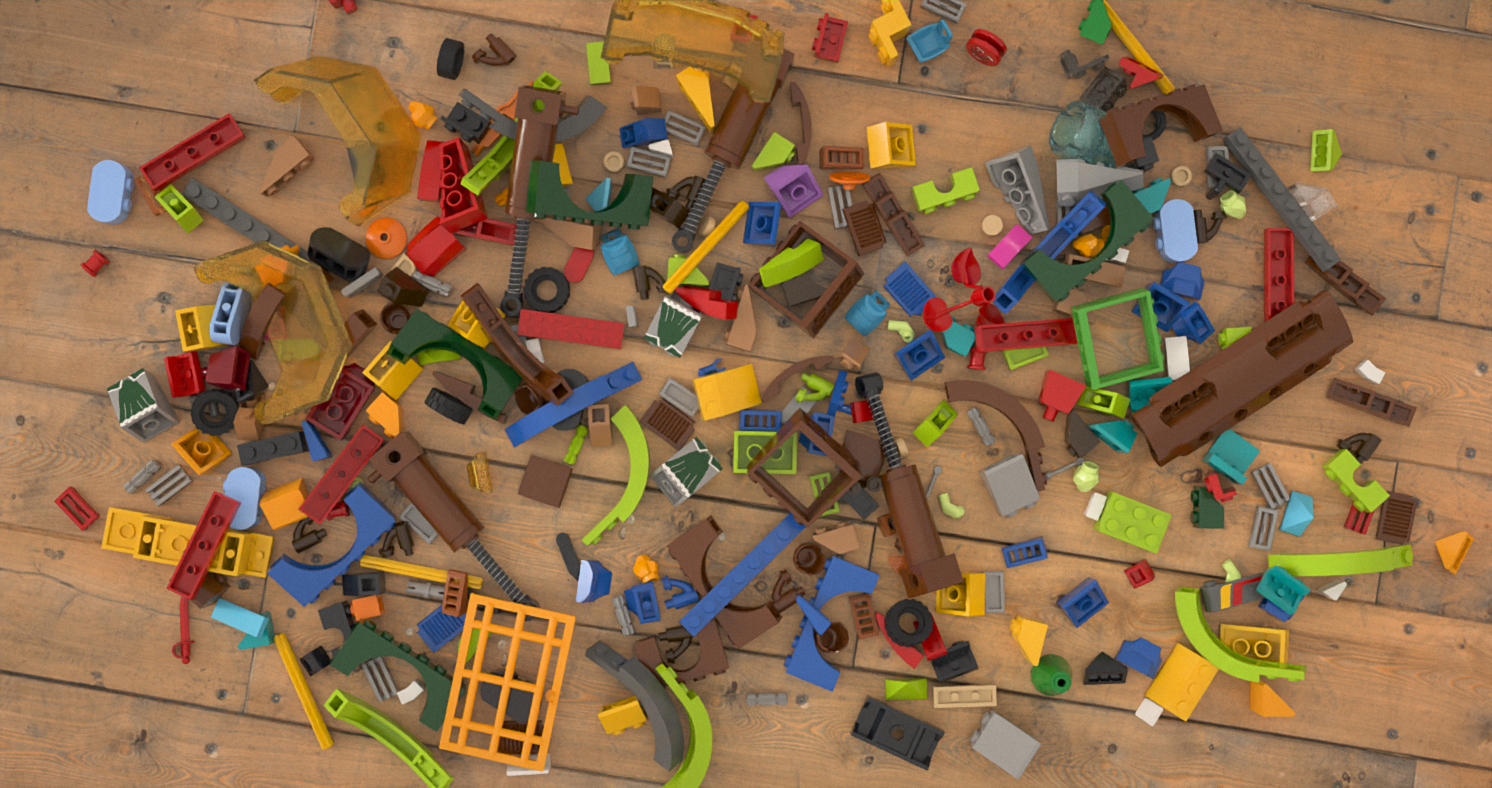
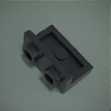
[709,262,744,301]
[930,641,978,684]

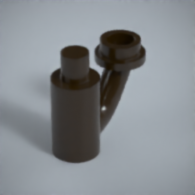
[666,175,706,210]
[1193,209,1227,244]
[632,265,666,300]
[1336,433,1382,466]
[847,476,882,496]
[292,517,328,553]
[379,521,414,558]
[658,625,693,664]

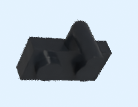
[1203,153,1251,200]

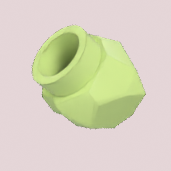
[1220,190,1247,219]
[1073,461,1099,492]

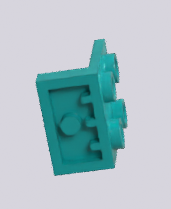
[1202,429,1260,485]

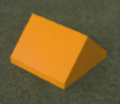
[171,428,232,476]
[259,478,308,531]
[1250,681,1296,717]

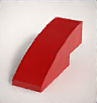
[417,140,445,203]
[454,218,517,246]
[675,286,738,320]
[874,610,924,669]

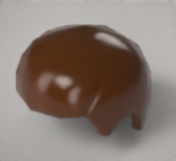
[380,302,412,334]
[515,383,545,415]
[793,542,826,576]
[815,622,849,653]

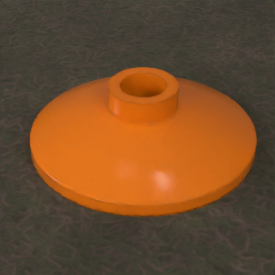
[829,171,871,190]
[366,218,407,259]

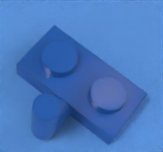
[827,370,852,416]

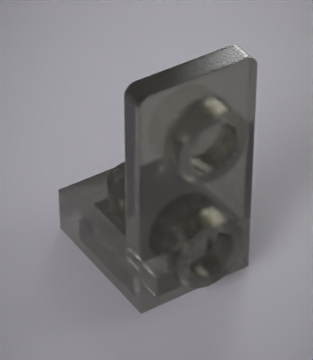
[1058,49,1109,80]

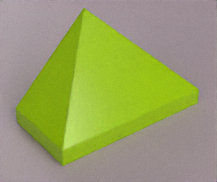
[1310,129,1342,172]
[417,350,460,366]
[885,678,927,700]

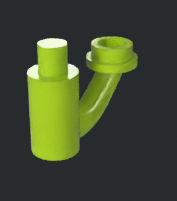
[795,372,835,404]

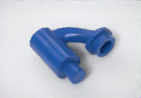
[661,575,700,610]

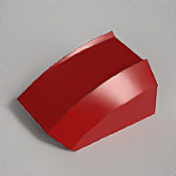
[406,216,467,277]

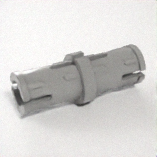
[406,580,445,599]

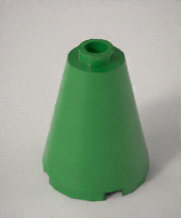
[1030,654,1072,696]

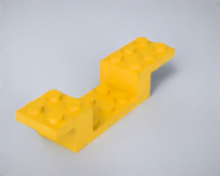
[868,0,911,68]
[101,507,275,578]

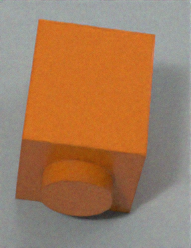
[350,594,385,621]

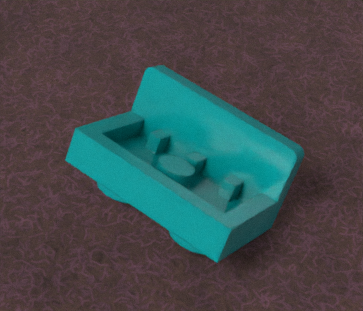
[1127,377,1173,413]
[1256,565,1311,615]

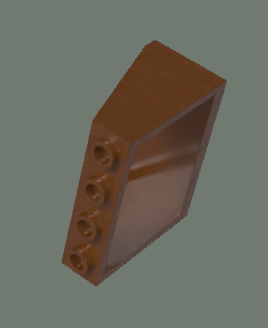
[749,221,864,339]
[747,408,862,528]

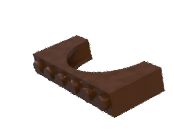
[1099,84,1223,167]
[667,515,783,649]

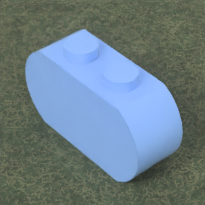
[87,160,135,225]
[1153,199,1198,263]
[210,282,251,345]
[223,467,266,530]

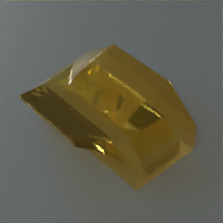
[466,452,493,494]

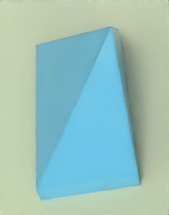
[585,178,612,211]
[1279,491,1314,536]

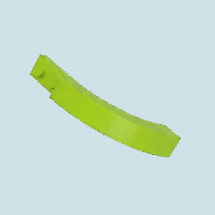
[461,71,563,195]
[582,405,650,546]
[1268,544,1413,576]
[1175,586,1307,683]
[655,664,712,788]
[323,688,454,788]

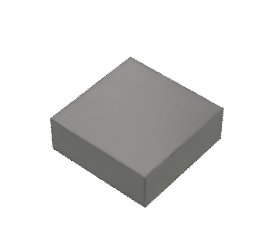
[625,305,638,328]

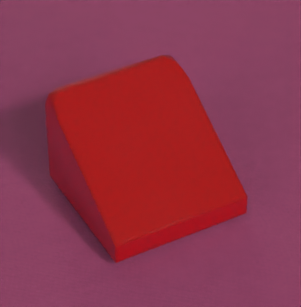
[1124,559,1155,589]

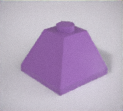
[764,165,823,218]

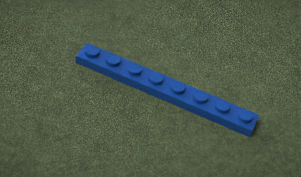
[679,513,806,637]

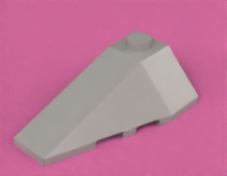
[985,145,1049,234]
[1056,159,1143,207]

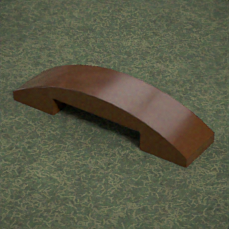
[790,82,812,165]
[239,283,286,360]
[761,356,835,402]

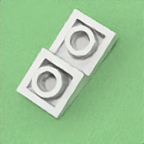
[1164,336,1190,382]

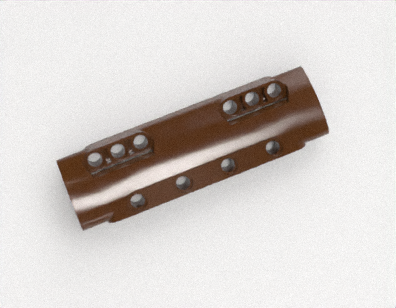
[1130,290,1353,467]

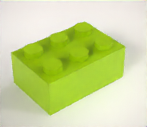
[733,431,797,474]
[1093,491,1172,554]

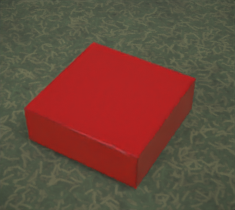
[850,400,874,423]

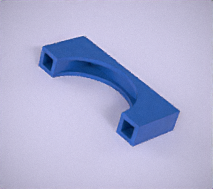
[267,481,396,607]
[783,555,880,692]

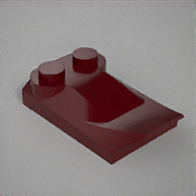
[305,363,375,441]

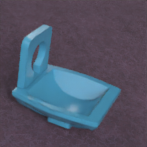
[906,19,953,63]
[601,228,640,276]
[844,291,890,337]

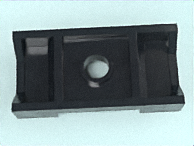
[850,695,945,771]

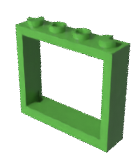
[1071,288,1165,390]

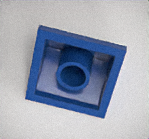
[743,202,781,248]
[1131,282,1190,332]
[893,330,945,381]
[1056,577,1109,628]

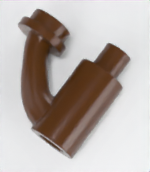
[472,33,517,66]
[772,569,806,613]

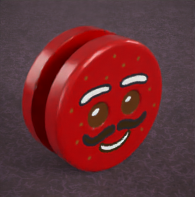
[966,29,1007,66]

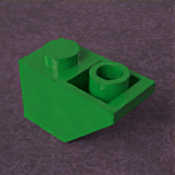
[1078,0,1112,45]

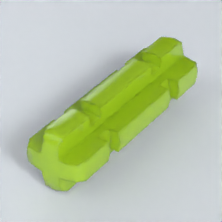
[564,425,589,465]

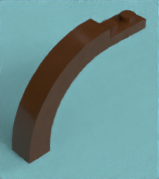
[460,283,574,406]
[944,380,1047,491]

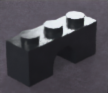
[237,431,309,466]
[318,600,356,657]

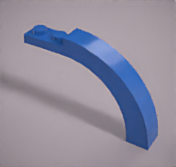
[992,190,1106,314]
[504,362,643,448]

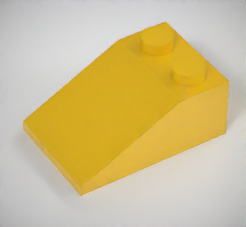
[676,62,715,135]
[692,363,762,421]
[1220,624,1289,663]

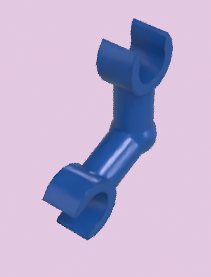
[698,359,726,377]

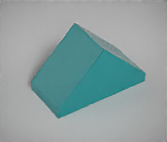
[237,611,275,650]

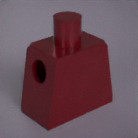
[201,346,251,391]

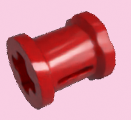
[81,249,110,277]
[967,348,988,371]
[326,499,350,521]

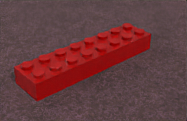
[139,113,246,192]
[1264,228,1294,323]
[517,309,624,350]
[974,318,1078,353]
[298,425,384,525]
[166,491,242,600]

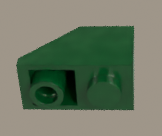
[1190,486,1224,529]

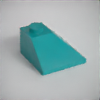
[1087,420,1138,453]

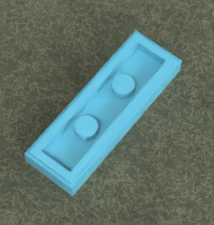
[211,598,269,638]

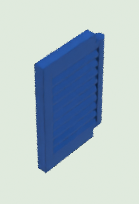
[883,261,936,317]
[417,605,467,653]

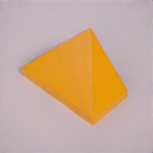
[1435,531,1474,575]

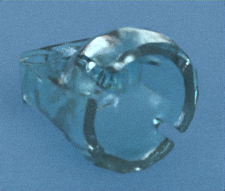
[1049,100,1116,168]

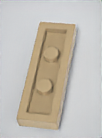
[933,684,997,708]

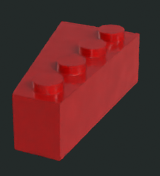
[440,137,488,233]

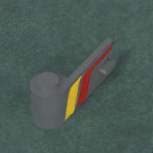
[1200,573,1266,612]

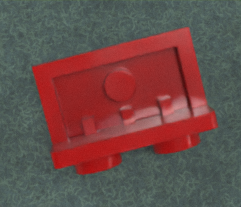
[812,13,848,63]
[164,351,205,398]
[1204,470,1237,502]

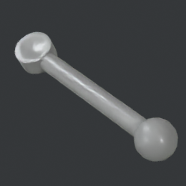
[1045,458,1084,480]
[926,466,942,500]

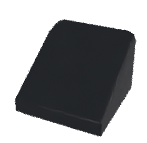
[299,646,331,677]

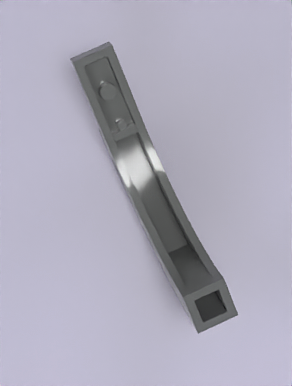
[458,88,607,142]
[585,640,684,772]

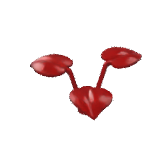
[923,248,1005,332]

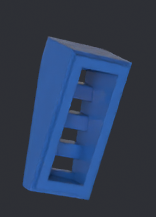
[739,409,782,432]
[301,420,333,461]
[1001,536,1048,568]
[795,594,831,636]

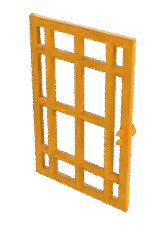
[439,593,576,772]

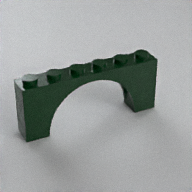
[526,161,653,230]
[1020,180,1154,302]
[387,309,522,421]
[330,618,466,732]

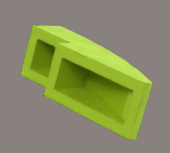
[759,238,824,287]

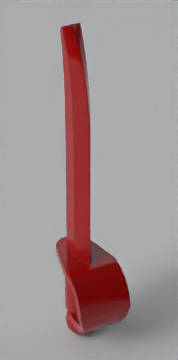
[172,596,194,664]

